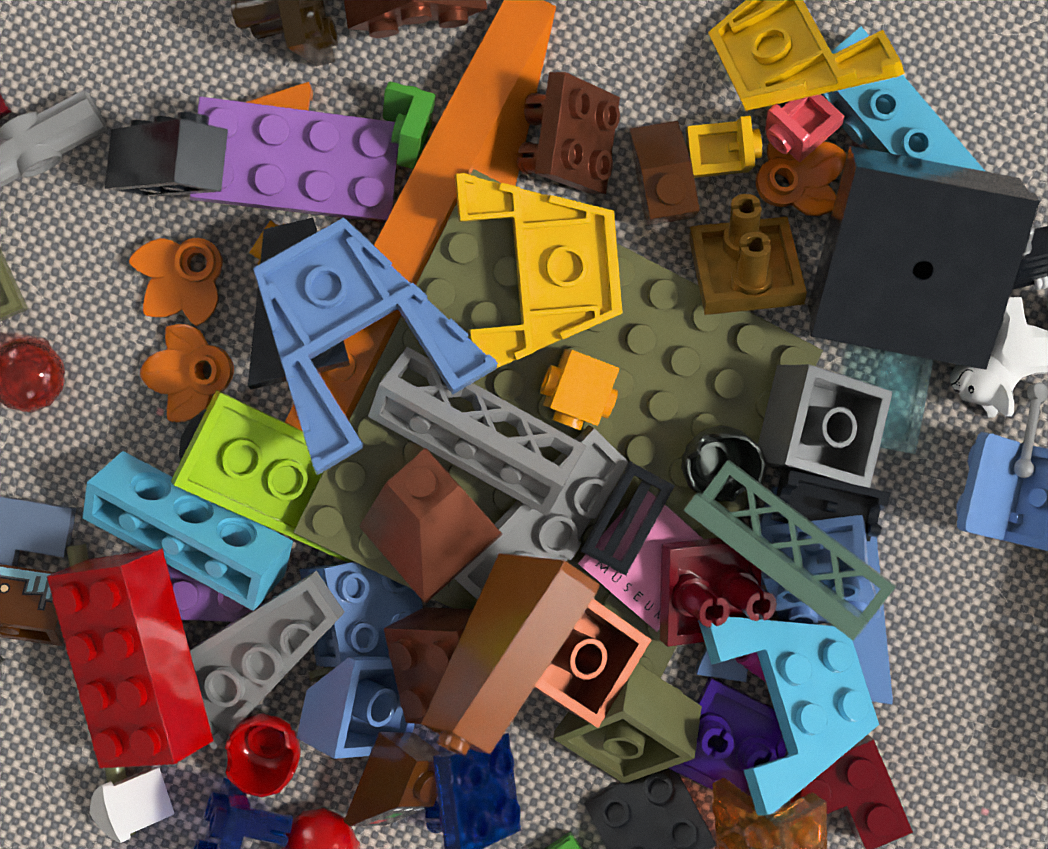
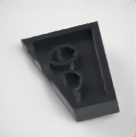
[248,217,350,390]

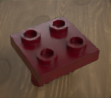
[659,537,777,647]

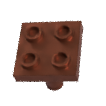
[517,72,620,194]

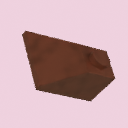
[359,448,503,603]

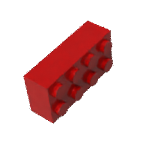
[46,549,214,769]

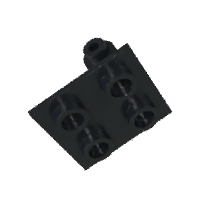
[584,768,717,849]

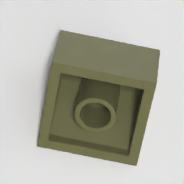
[553,663,702,784]

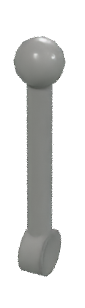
[1014,382,1048,478]

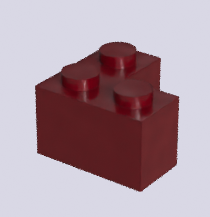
[787,735,913,849]

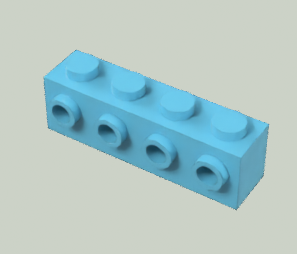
[822,26,985,171]

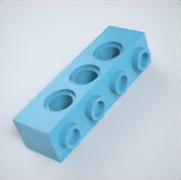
[82,451,293,611]

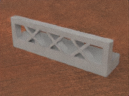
[368,347,587,517]

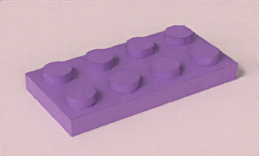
[190,96,398,223]

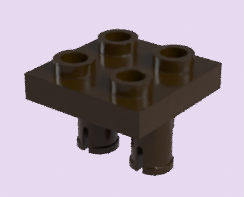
[231,0,338,66]

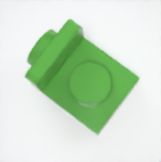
[383,81,436,169]

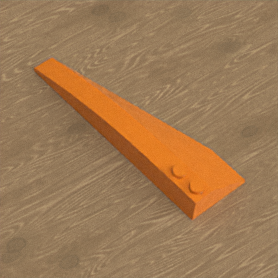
[285,0,556,431]

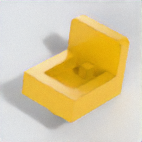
[685,115,762,178]

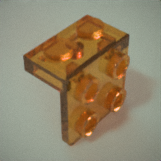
[712,778,827,849]

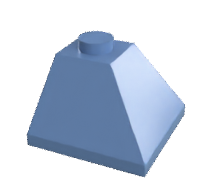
[297,656,415,759]

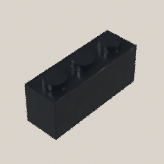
[105,112,228,197]

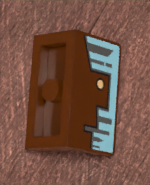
[0,564,64,646]

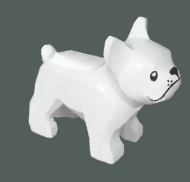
[950,297,1048,418]

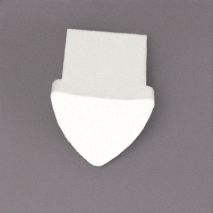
[90,767,175,843]

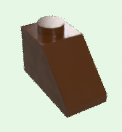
[629,120,700,226]

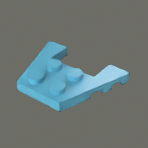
[698,617,879,816]

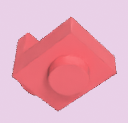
[765,94,845,163]

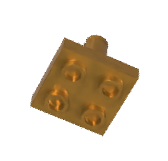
[689,194,807,315]

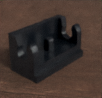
[771,470,891,542]

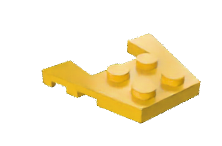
[708,0,905,111]
[455,173,622,368]

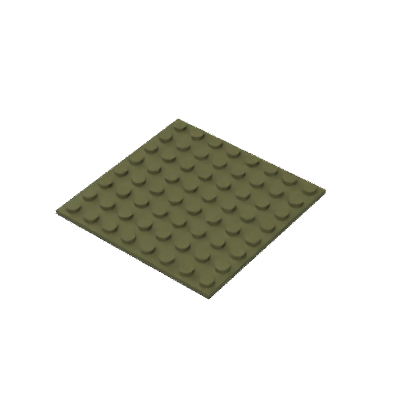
[294,169,823,678]

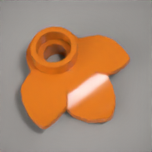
[756,141,846,216]
[129,238,223,326]
[140,324,234,422]

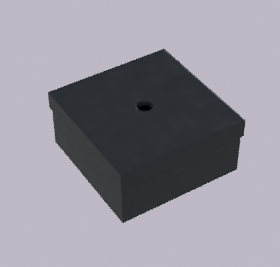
[808,146,1040,370]

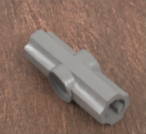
[0,90,108,188]

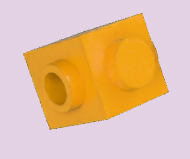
[540,349,620,430]

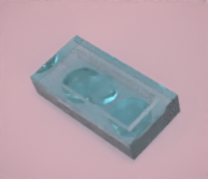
[874,350,934,454]

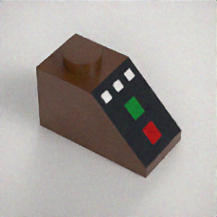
[344,732,452,826]

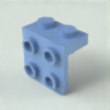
[956,432,1048,551]

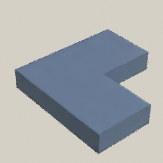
[0,495,76,567]

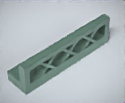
[684,461,897,640]

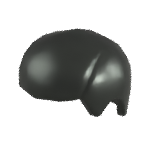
[681,426,766,502]

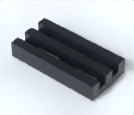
[580,461,675,576]

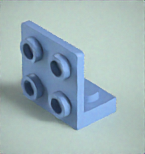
[762,515,881,625]
[299,561,423,667]

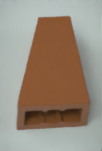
[421,553,600,756]

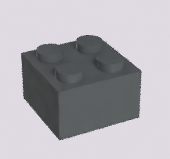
[758,364,893,488]

